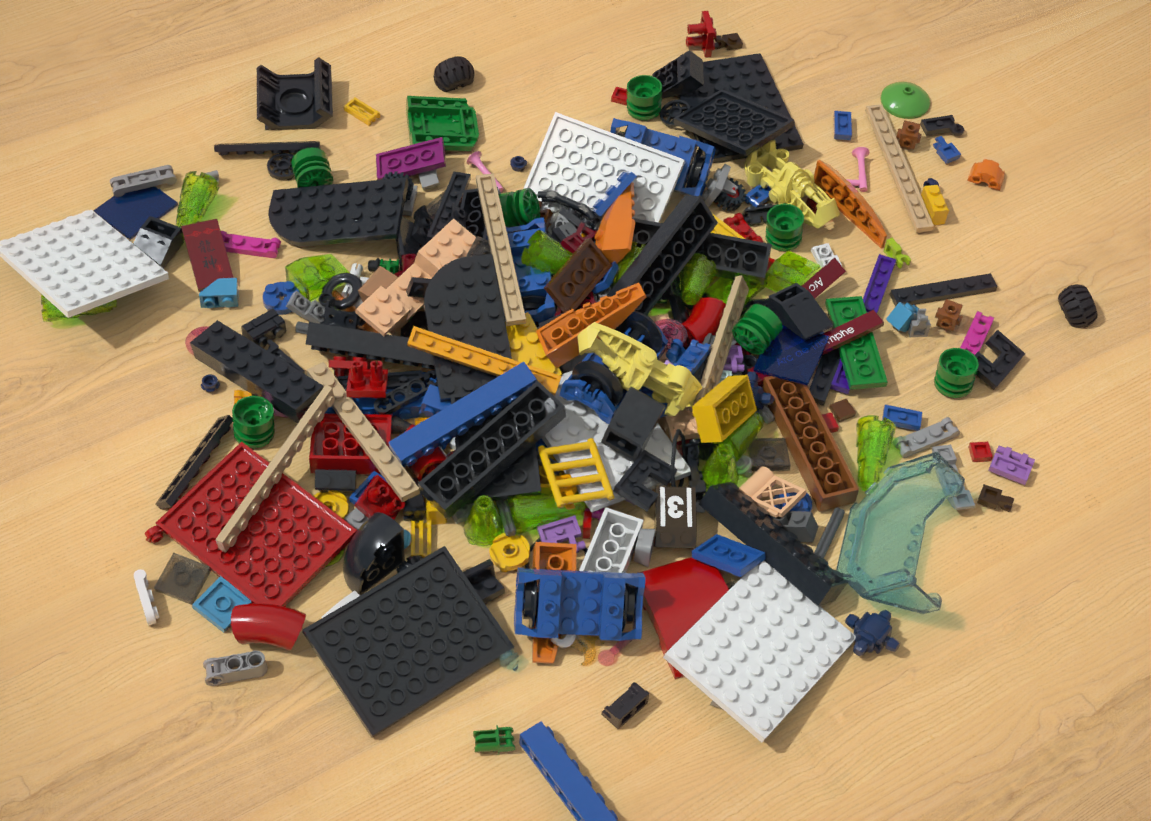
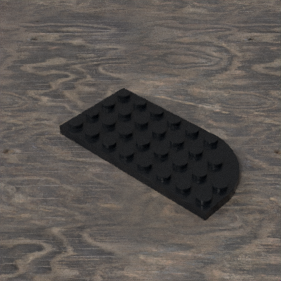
[268,177,408,247]
[424,254,512,402]

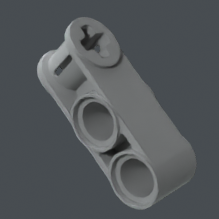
[203,651,268,686]

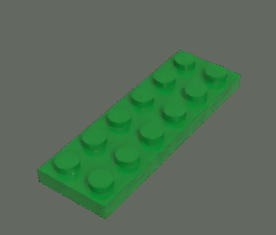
[825,296,888,390]

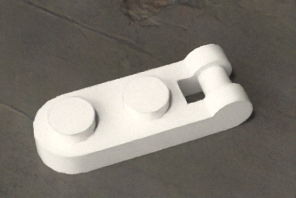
[134,569,159,626]

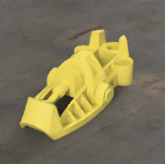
[744,140,840,229]
[577,322,702,417]

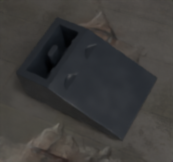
[652,50,704,99]
[133,216,184,269]
[768,283,833,340]
[601,386,666,461]

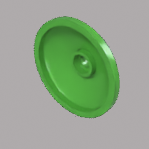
[880,82,930,119]

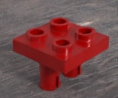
[686,11,717,58]
[329,356,370,376]
[346,361,388,398]
[354,474,405,520]

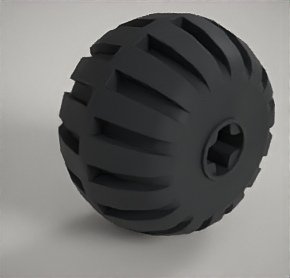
[433,56,475,92]
[1058,284,1098,328]

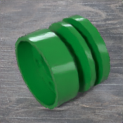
[627,75,662,120]
[291,147,333,188]
[499,188,540,228]
[765,203,804,251]
[732,304,783,355]
[934,348,979,398]
[232,396,275,449]

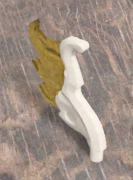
[551,570,605,665]

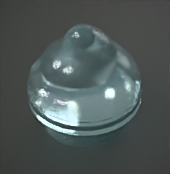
[499,649,519,671]

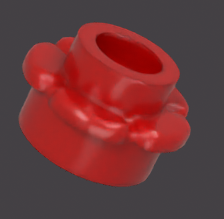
[144,525,164,544]

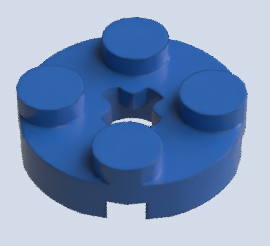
[263,281,299,315]

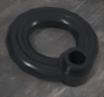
[318,273,363,310]

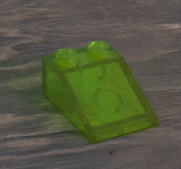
[764,250,820,292]
[285,254,350,301]

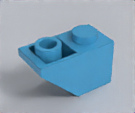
[199,278,239,308]
[886,302,919,332]

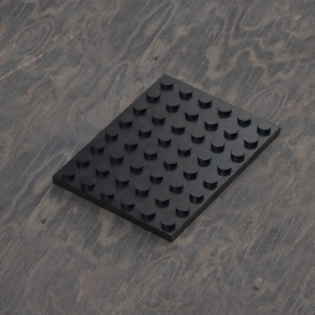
[677,53,804,163]
[302,546,514,738]

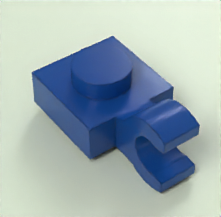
[933,136,961,164]

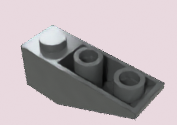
[768,511,819,542]

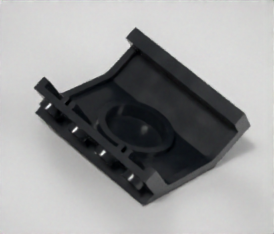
[256,57,333,130]

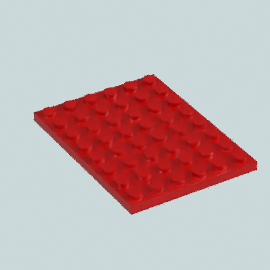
[155,442,357,607]

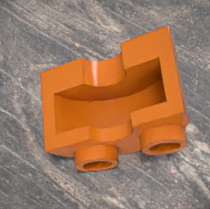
[967,159,1005,190]

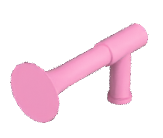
[846,147,870,192]
[467,151,504,192]

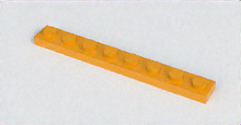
[407,326,562,396]

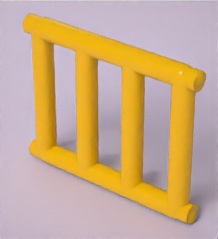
[538,438,615,508]

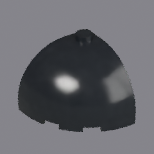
[343,512,405,595]

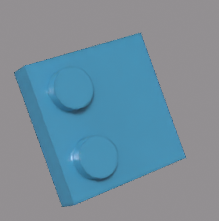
[192,576,252,633]

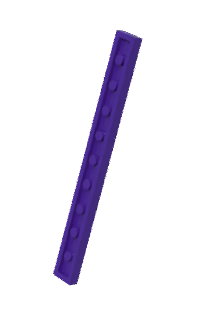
[830,254,896,394]

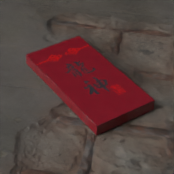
[181,219,234,292]

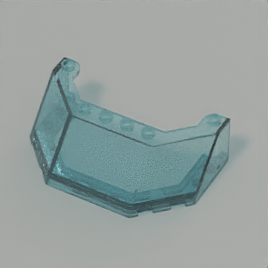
[836,452,965,614]

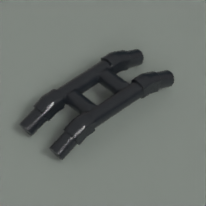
[538,190,600,225]

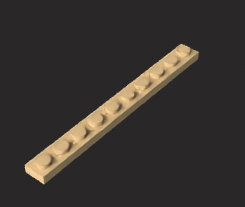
[865,104,934,233]
[476,173,526,326]
[695,275,749,403]
[307,362,420,502]
[215,385,335,552]

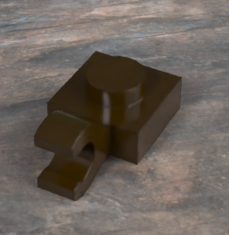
[714,33,743,50]
[977,484,1014,512]

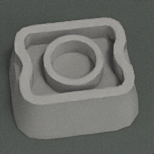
[634,528,656,567]

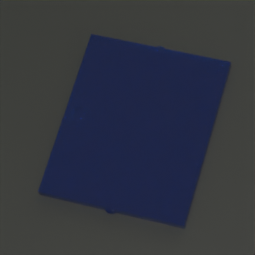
[93,186,178,240]
[753,325,829,386]

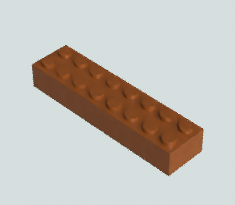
[762,370,859,512]

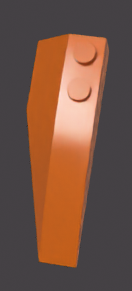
[814,160,887,249]
[595,182,635,264]
[536,283,646,368]
[532,542,577,664]

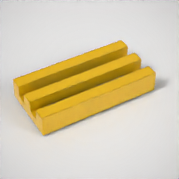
[344,97,380,126]
[411,521,431,558]

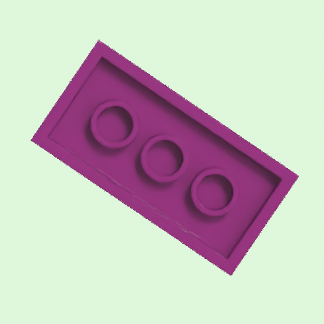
[376,137,446,180]

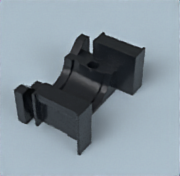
[320,296,367,330]

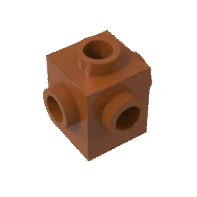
[896,120,922,150]
[935,299,963,332]

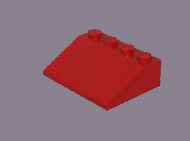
[309,414,392,475]

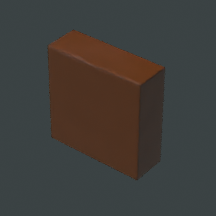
[829,399,856,422]

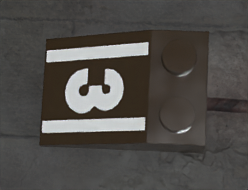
[654,486,697,548]

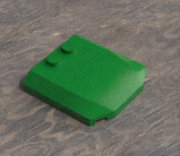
[406,96,479,151]

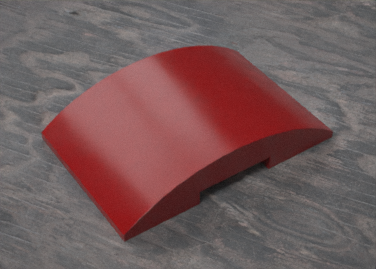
[638,557,729,679]

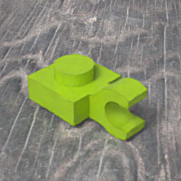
[883,237,911,269]

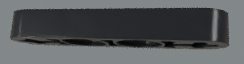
[374,370,438,415]

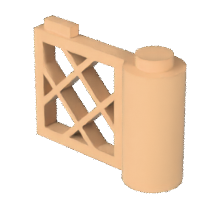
[739,466,806,518]

